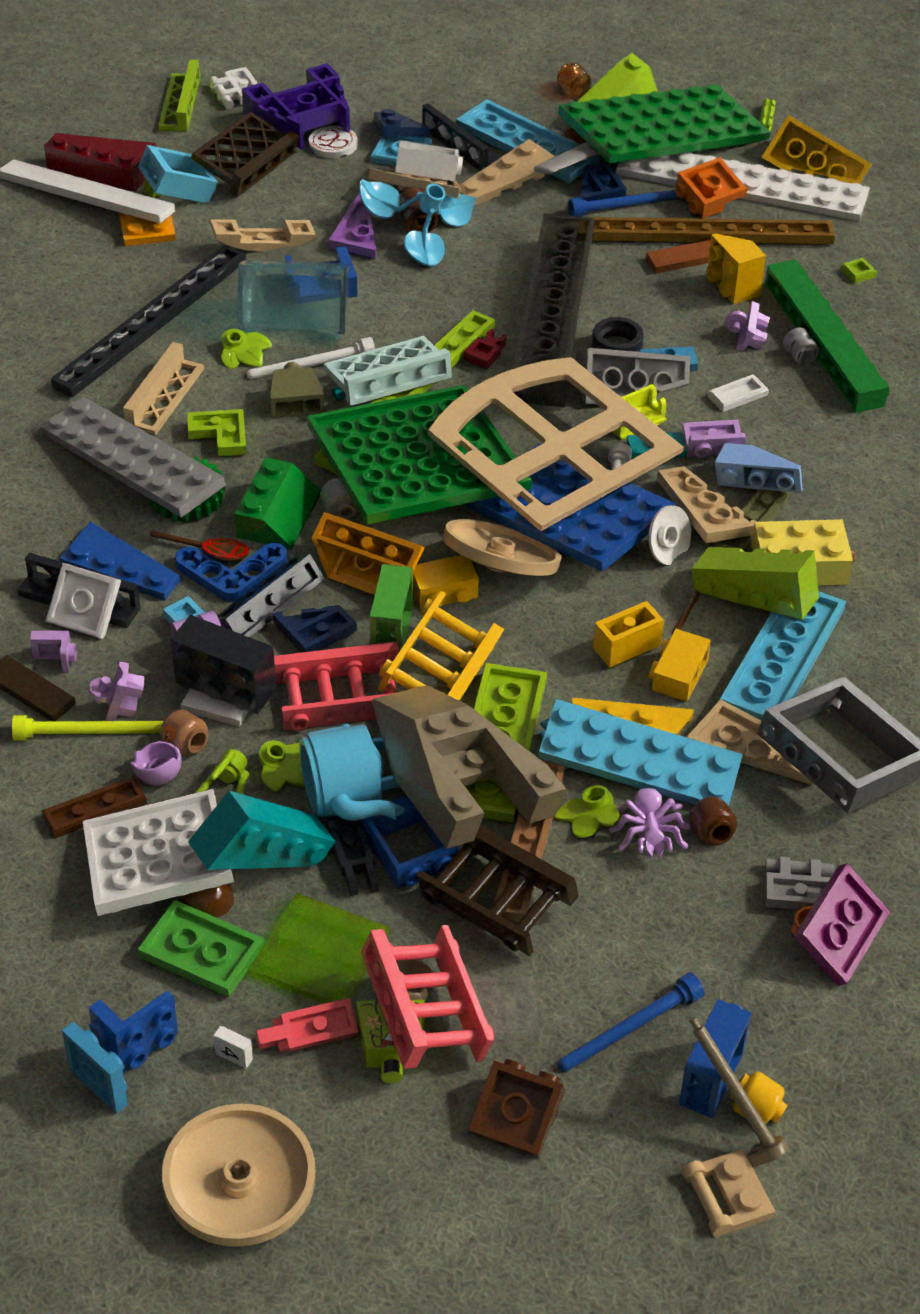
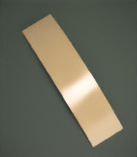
[210,219,316,252]

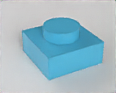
[163,596,205,624]

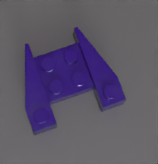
[241,63,350,149]

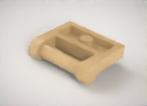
[681,1149,776,1237]

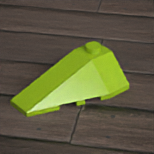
[577,53,658,102]

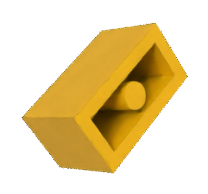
[413,555,479,609]
[593,601,664,668]
[649,629,711,702]

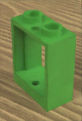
[370,564,413,652]

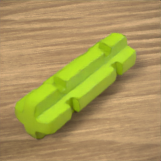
[759,98,776,131]

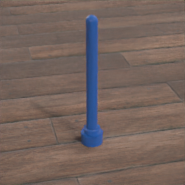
[568,189,680,219]
[558,972,705,1072]

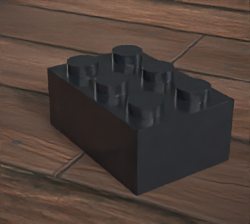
[170,615,276,715]

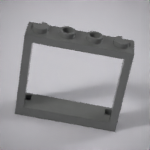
[757,677,920,813]

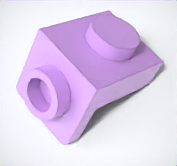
[30,631,77,673]

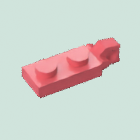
[256,998,359,1052]

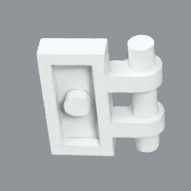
[209,67,258,109]

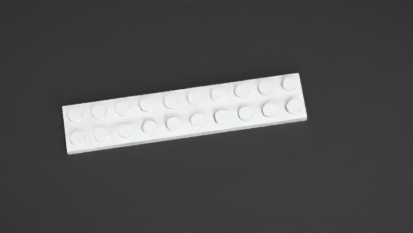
[616,152,870,221]

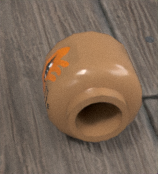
[160,710,208,757]

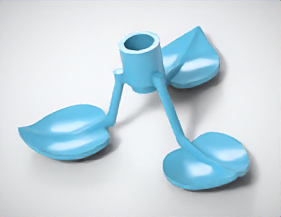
[359,179,476,267]

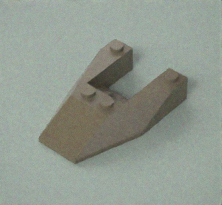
[372,685,566,849]

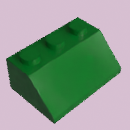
[235,457,321,550]

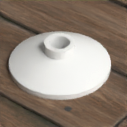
[649,505,691,565]

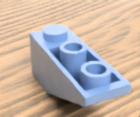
[715,443,803,493]

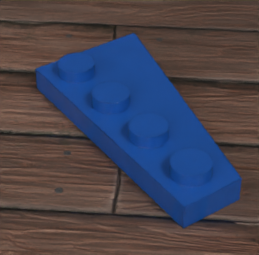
[60,521,180,600]

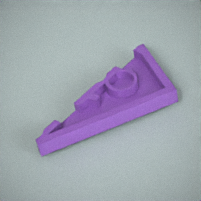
[329,193,377,258]

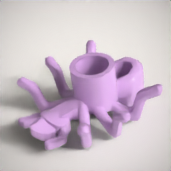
[609,788,691,859]

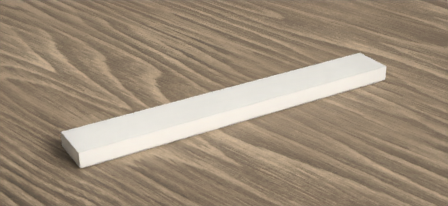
[0,159,175,224]

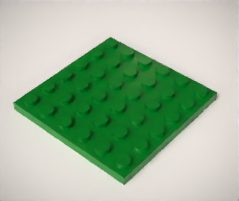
[307,385,532,525]

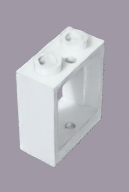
[395,141,463,181]

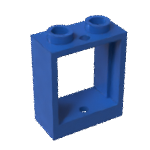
[362,796,458,889]
[679,999,752,1118]

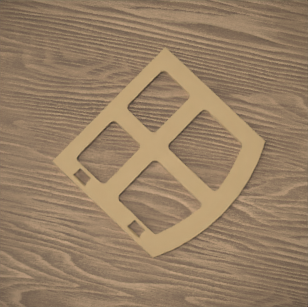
[428,357,684,531]

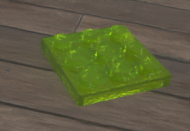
[249,893,390,1004]

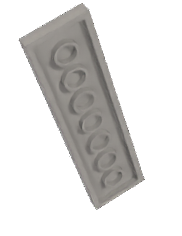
[40,397,226,517]

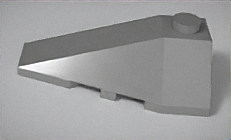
[576,348,690,405]

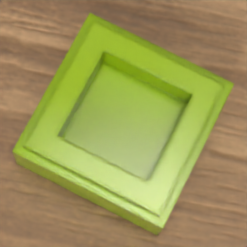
[840,257,877,284]

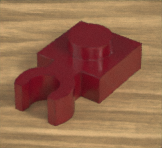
[464,329,507,369]

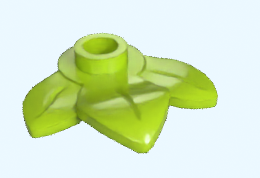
[221,329,272,369]
[258,740,305,793]
[555,785,620,838]

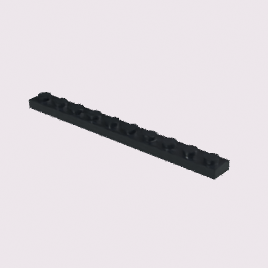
[51,244,246,397]

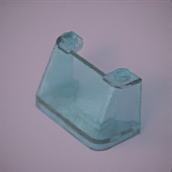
[237,260,350,339]

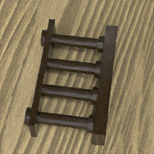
[416,825,579,957]

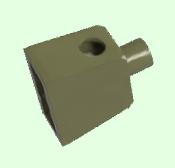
[270,362,324,418]

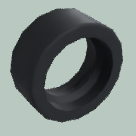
[592,317,644,352]

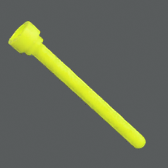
[12,715,164,741]

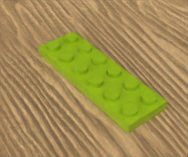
[465,663,547,823]

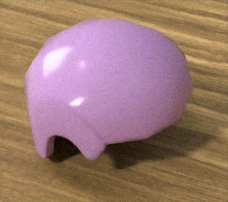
[130,741,182,786]

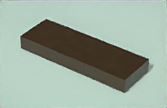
[0,655,76,721]

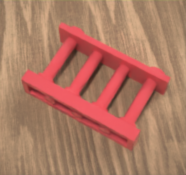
[274,641,399,731]
[361,925,494,1069]

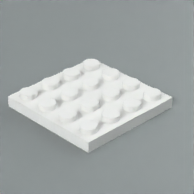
[83,789,234,916]

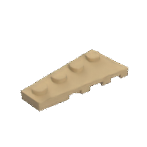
[458,139,560,205]
[657,467,756,543]
[687,699,814,785]

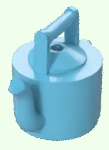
[299,723,404,821]

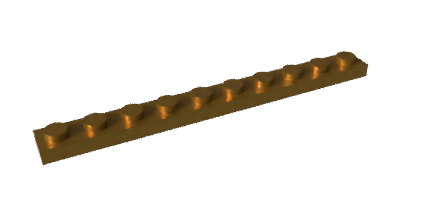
[578,217,835,244]

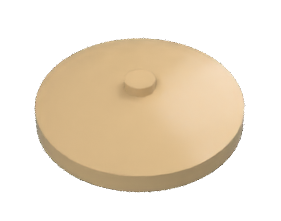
[442,519,561,576]
[162,1104,315,1247]

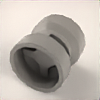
[783,328,819,365]

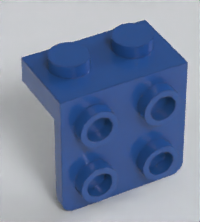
[89,991,178,1073]

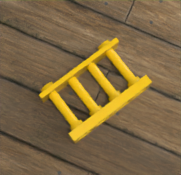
[377,591,504,701]

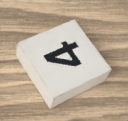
[213,1026,253,1068]

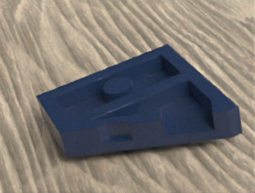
[373,109,430,137]
[581,162,627,202]
[273,605,357,653]

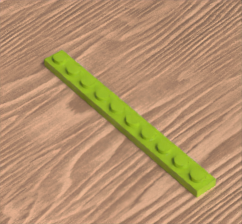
[314,310,495,474]

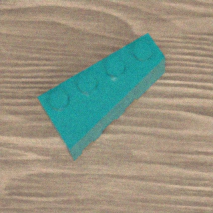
[188,791,336,870]

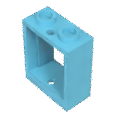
[138,145,218,203]

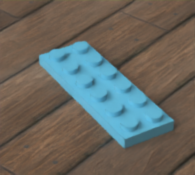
[456,99,600,183]
[720,591,846,721]
[537,699,743,806]

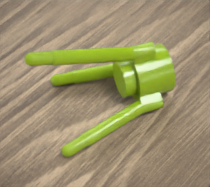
[195,749,250,794]

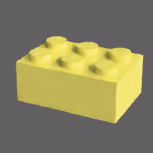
[751,519,853,585]

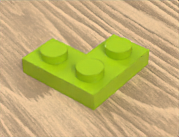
[187,409,247,456]

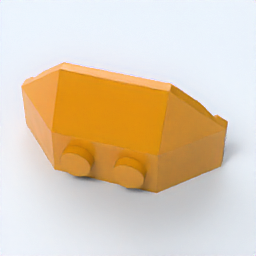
[311,512,424,596]

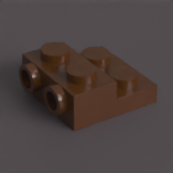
[468,1059,565,1157]

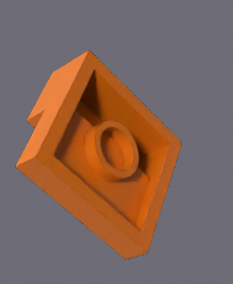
[675,157,747,219]

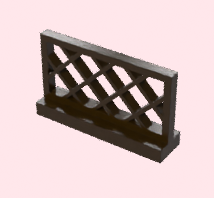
[191,111,299,197]

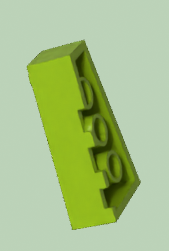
[691,547,819,620]

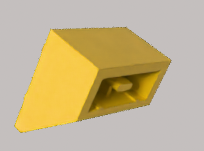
[706,233,766,304]

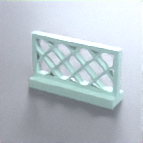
[324,336,452,406]

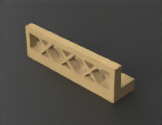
[123,342,204,435]

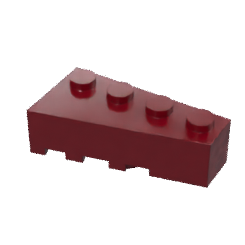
[44,133,156,193]

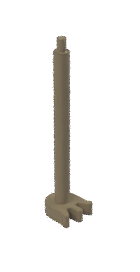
[689,1017,789,1167]

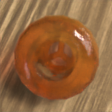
[556,62,591,98]

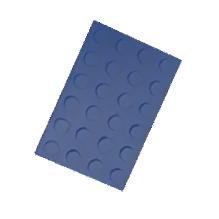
[466,443,676,572]

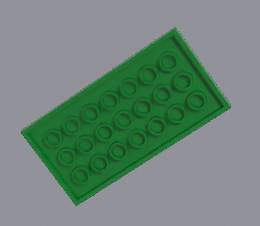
[558,84,771,163]

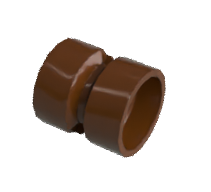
[399,188,438,233]

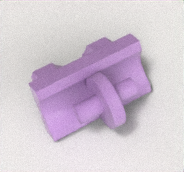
[725,301,770,350]
[88,662,144,721]

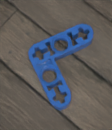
[175,543,287,602]

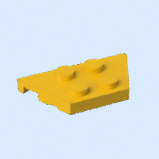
[572,697,694,735]

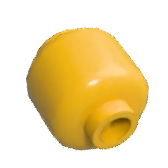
[730,1071,787,1125]

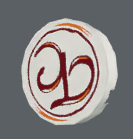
[309,126,357,159]

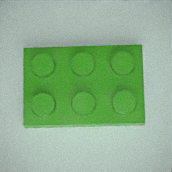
[137,900,265,998]

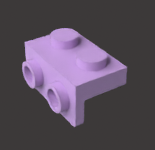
[682,420,746,458]

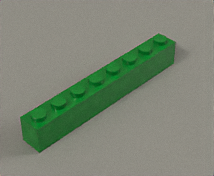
[765,259,890,413]

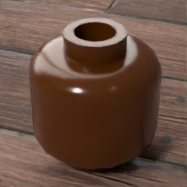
[688,796,737,846]

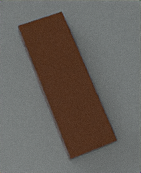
[41,776,147,839]

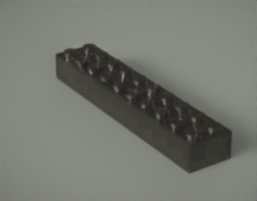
[513,213,595,407]

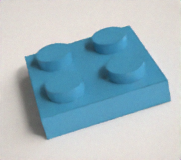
[62,1022,128,1113]

